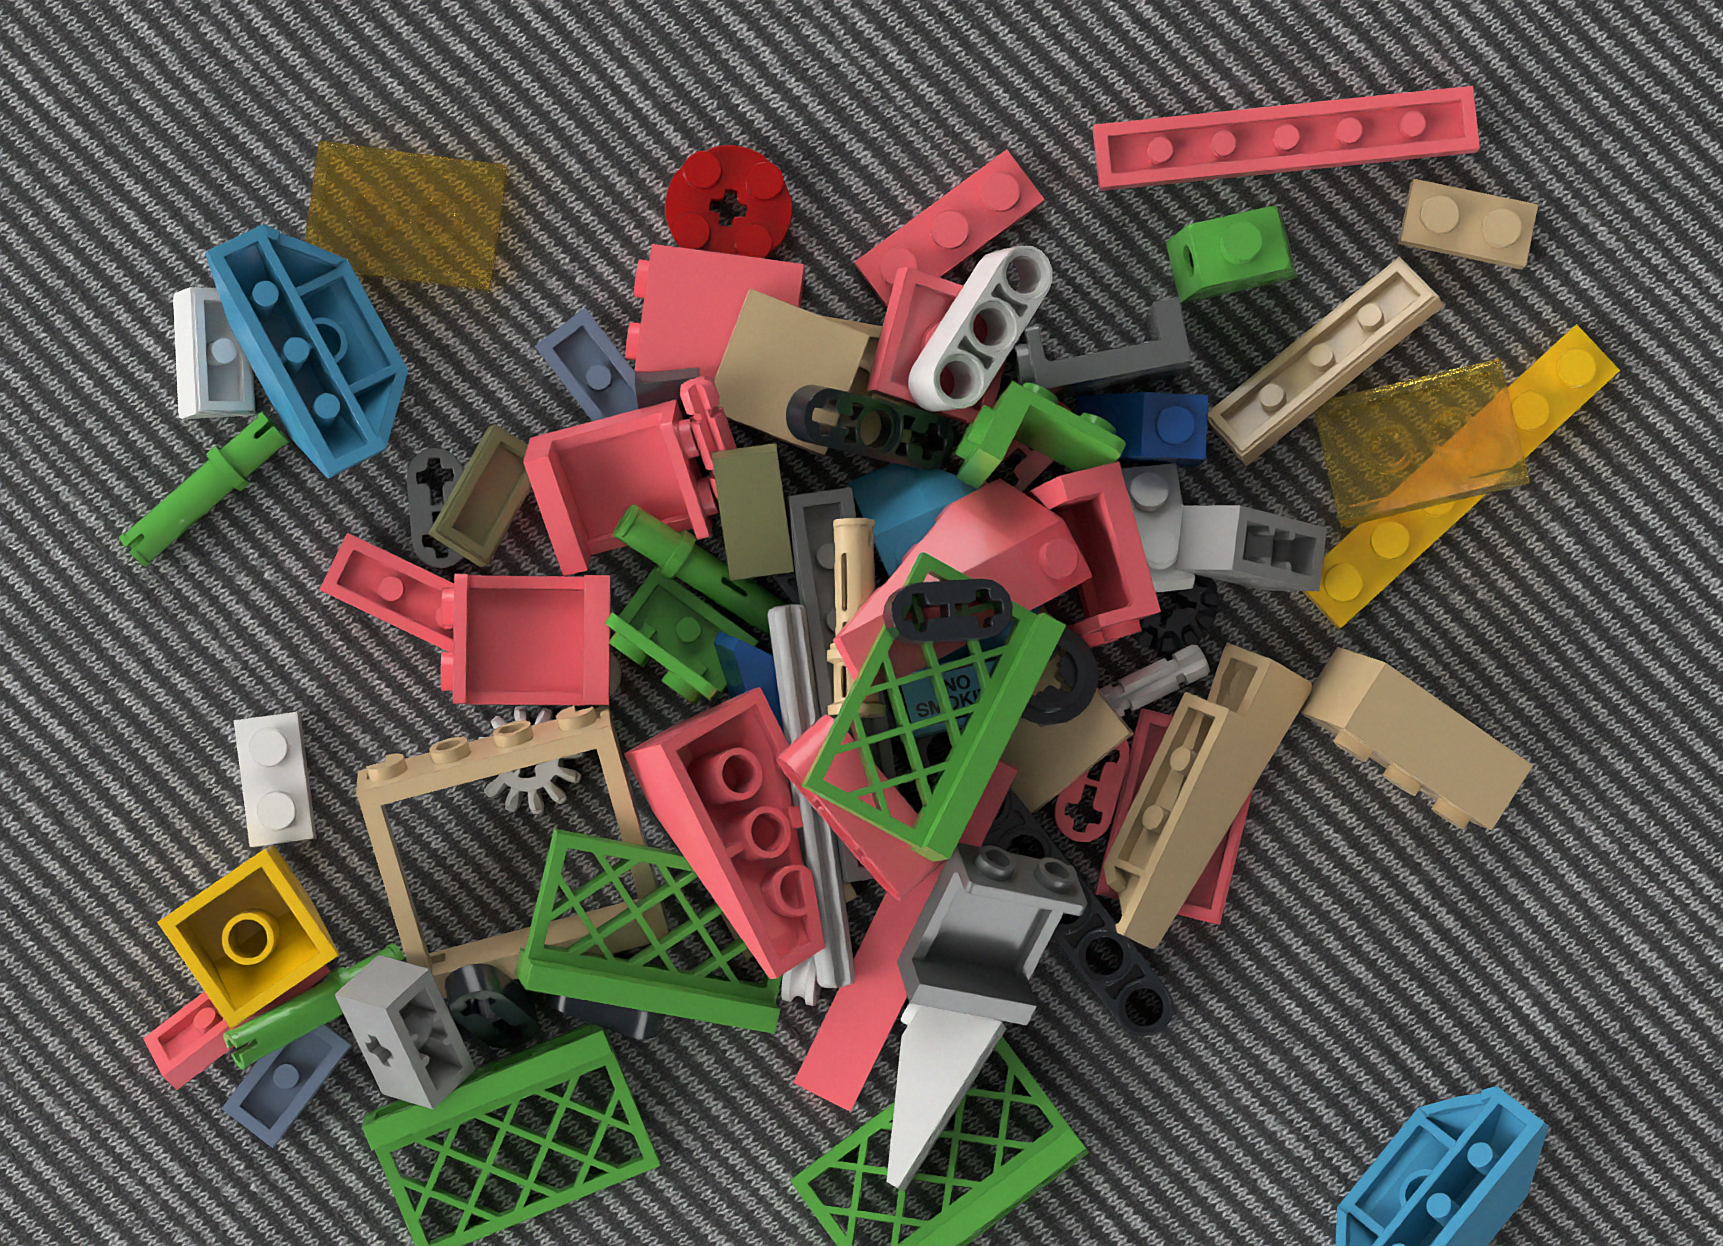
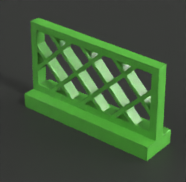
[801,552,1066,862]
[515,829,782,1034]
[362,1023,661,1246]
[790,1036,1089,1246]

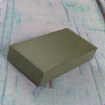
[428,424,532,567]
[712,443,794,581]

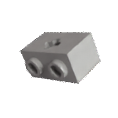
[1176,505,1327,591]
[334,955,476,1110]

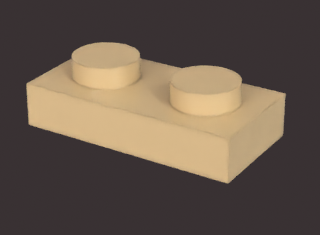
[1398,179,1538,270]

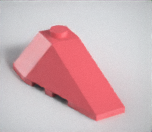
[833,478,1093,698]
[624,687,826,979]

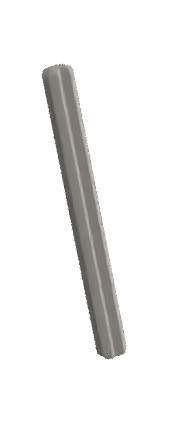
[768,604,856,988]

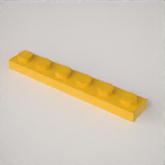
[1303,324,1620,630]

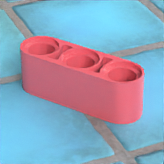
[776,714,945,901]

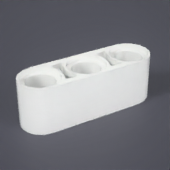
[908,245,1052,411]

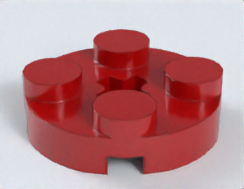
[665,145,792,259]

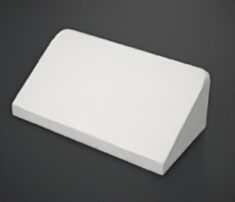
[173,287,255,419]

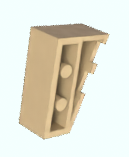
[1299,647,1533,830]

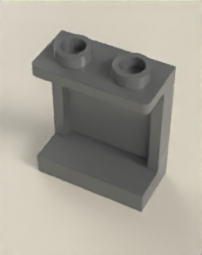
[1012,297,1192,399]
[897,842,1087,1025]

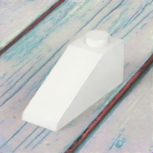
[887,1003,1007,1192]

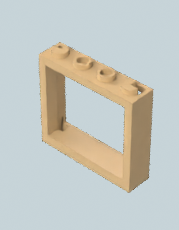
[356,705,669,998]

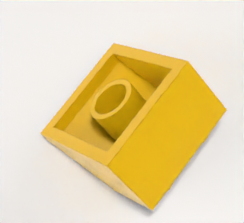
[157,844,340,1029]

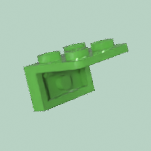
[955,381,1126,489]
[605,567,759,705]

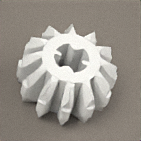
[478,706,584,814]

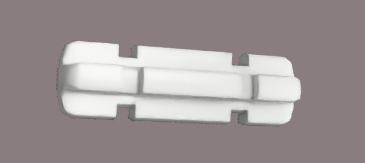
[1099,645,1210,717]

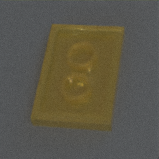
[305,141,509,293]
[1314,358,1530,528]

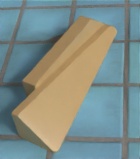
[1103,642,1312,949]

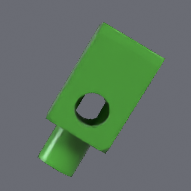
[1165,206,1297,304]

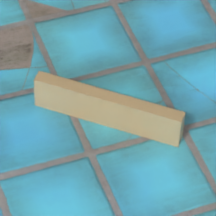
[1207,257,1443,466]

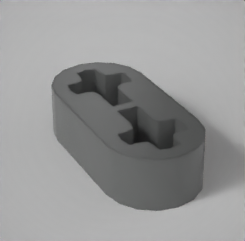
[406,448,467,570]

